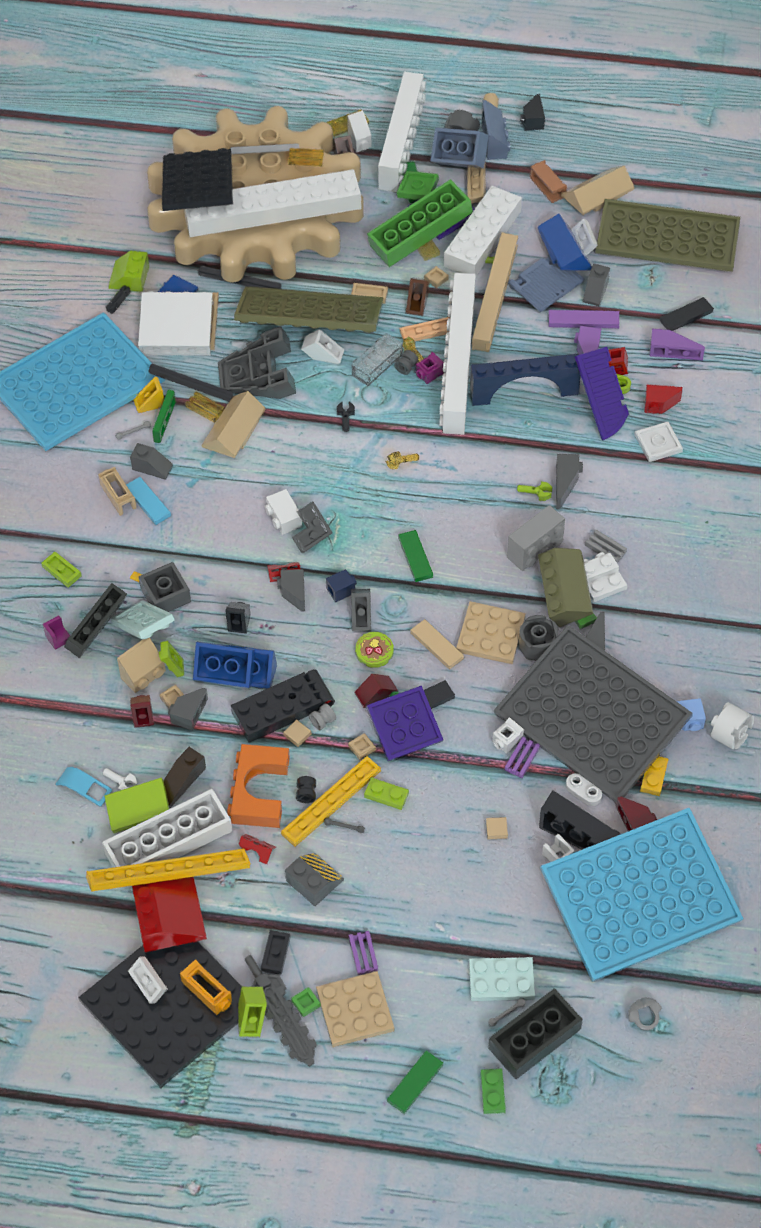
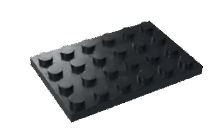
[162,148,233,211]

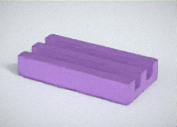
[505,737,540,778]
[349,931,378,975]

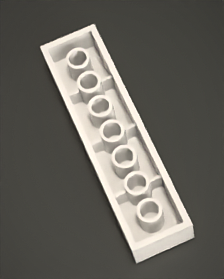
[378,71,426,192]

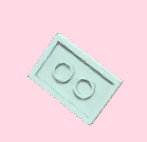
[469,957,535,1001]

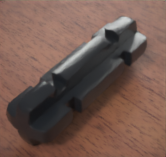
[106,285,131,314]

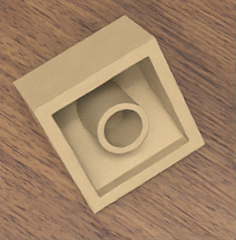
[117,638,166,693]

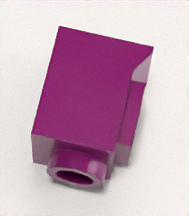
[416,352,444,384]

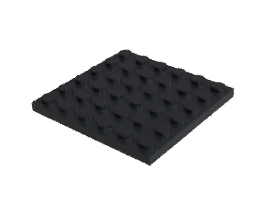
[78,941,242,1088]

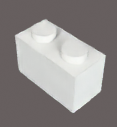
[265,489,303,535]

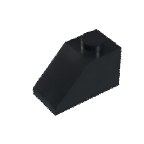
[520,94,545,131]
[225,602,251,634]

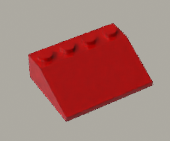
[132,877,207,952]

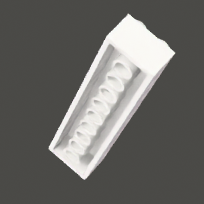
[184,169,361,237]
[439,273,476,435]

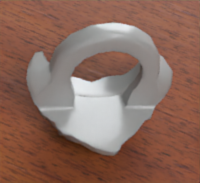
[628,997,662,1030]

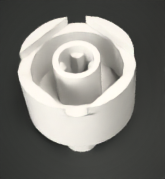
[710,702,754,750]

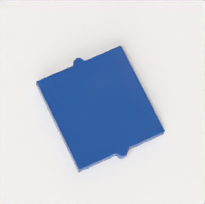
[158,275,198,292]

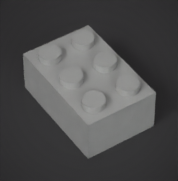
[507,505,565,571]

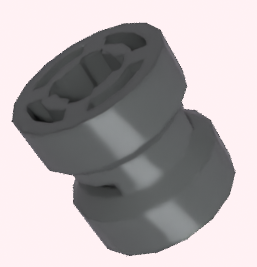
[394,350,419,375]

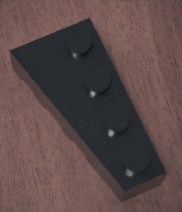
[539,790,621,850]

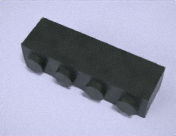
[64,583,127,658]

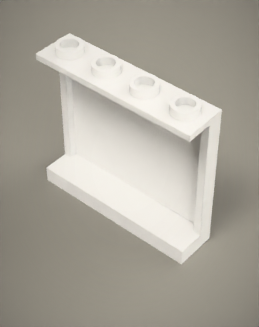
[138,291,213,356]

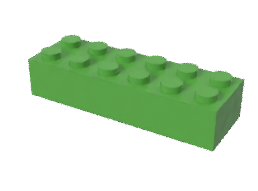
[367,179,473,267]

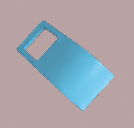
[56,767,112,806]

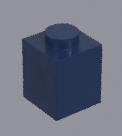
[326,569,357,603]

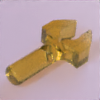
[402,337,424,362]
[385,451,419,469]

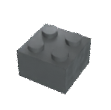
[139,562,191,612]

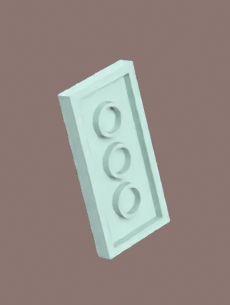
[110,600,175,639]

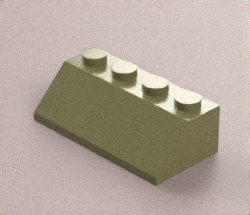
[538,548,594,627]

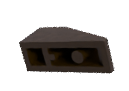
[164,747,206,808]

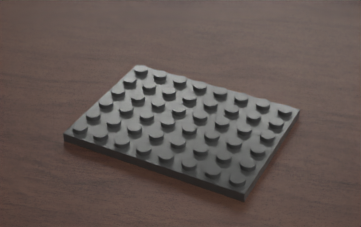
[494,625,693,803]

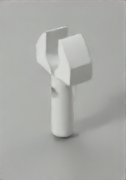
[103,768,137,791]

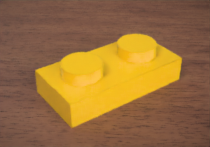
[640,756,668,796]

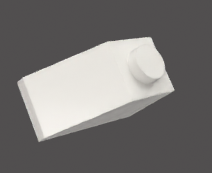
[348,110,372,152]
[301,329,344,364]

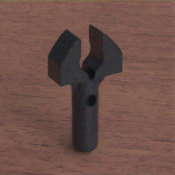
[337,402,355,432]

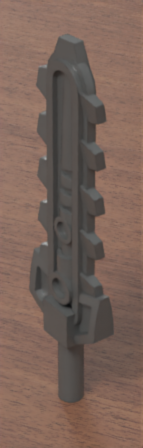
[244,955,317,1067]

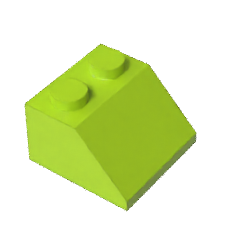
[108,251,149,292]

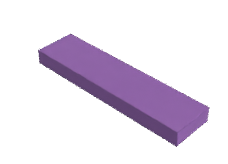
[549,310,620,329]

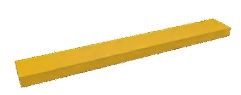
[86,849,251,892]

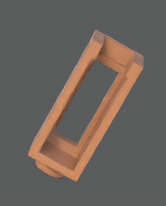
[530,160,567,203]

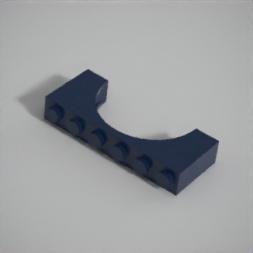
[470,354,581,406]

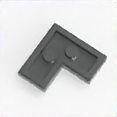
[292,501,333,553]

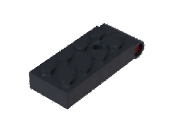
[231,669,335,743]

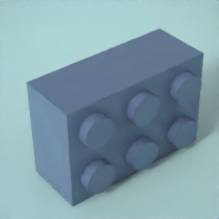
[431,128,489,169]

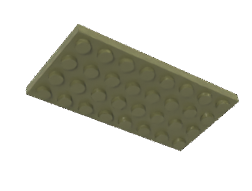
[595,199,740,272]
[234,286,383,333]

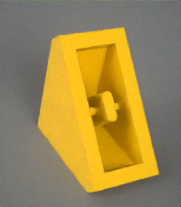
[133,376,164,413]

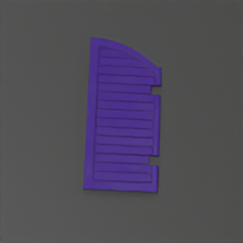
[575,346,629,441]

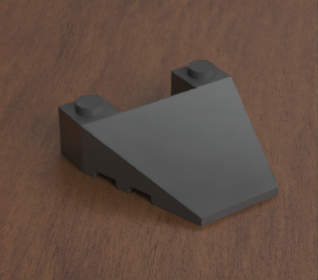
[218,327,296,399]

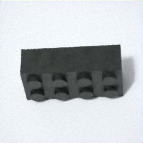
[488,988,583,1080]

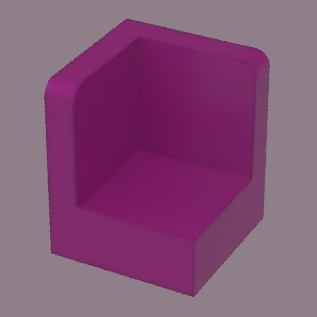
[43,615,70,650]

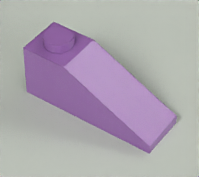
[574,326,601,355]
[650,329,705,361]

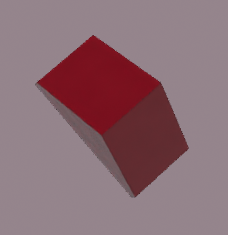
[355,674,398,708]

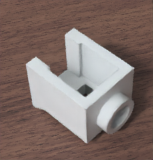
[492,717,524,754]
[542,834,575,862]

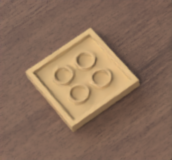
[456,601,526,664]
[316,971,394,1047]

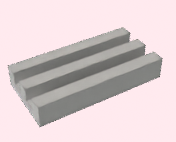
[585,530,627,563]

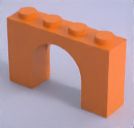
[227,744,290,828]

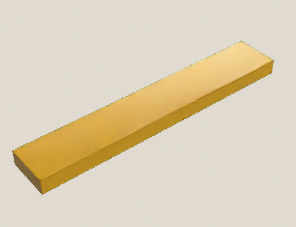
[281,756,381,847]

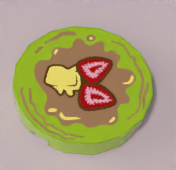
[355,632,394,668]

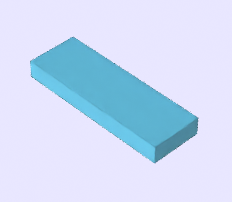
[126,477,171,525]

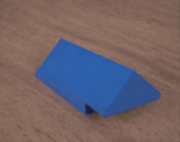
[537,214,592,271]
[193,641,277,689]

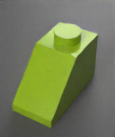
[238,987,267,1037]

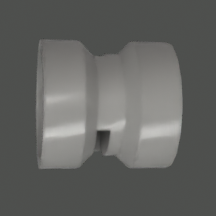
[309,704,336,731]

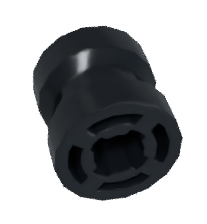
[296,776,316,803]

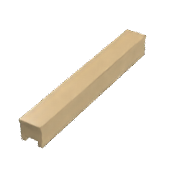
[472,232,518,352]

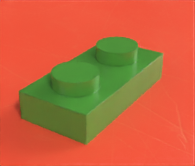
[481,1069,506,1114]

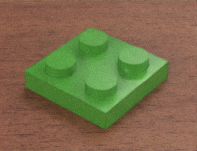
[397,171,439,200]

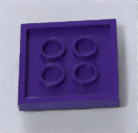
[366,685,444,761]

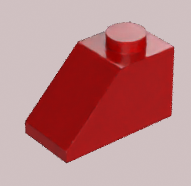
[644,384,683,414]

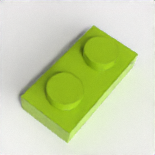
[41,552,82,588]
[159,640,184,677]
[364,777,409,810]

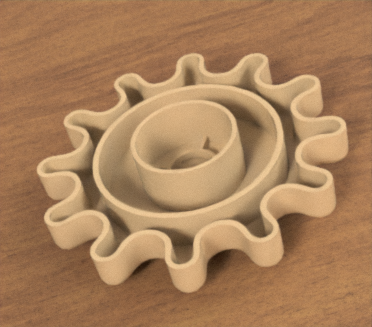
[147,106,364,282]

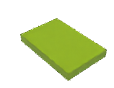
[104,777,170,833]

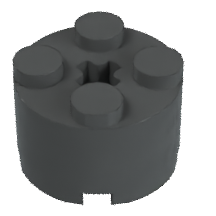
[444,110,480,131]
[518,615,558,660]

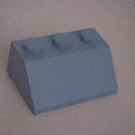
[482,100,510,160]

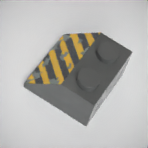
[285,853,344,906]

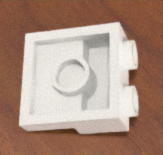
[583,552,627,602]

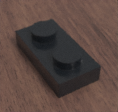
[261,930,291,975]

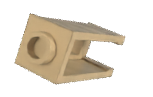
[98,467,136,516]

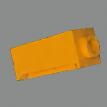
[180,959,232,1015]

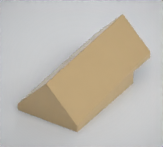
[561,165,634,215]
[202,391,265,458]

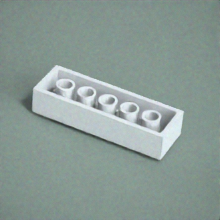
[444,186,522,277]
[102,789,232,867]

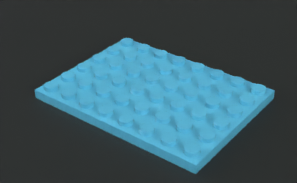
[0,312,165,451]
[540,807,744,982]

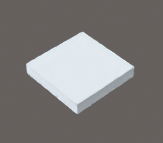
[634,422,683,462]

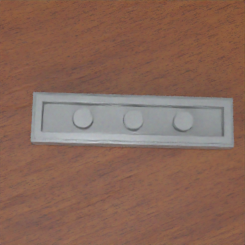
[230,144,299,154]

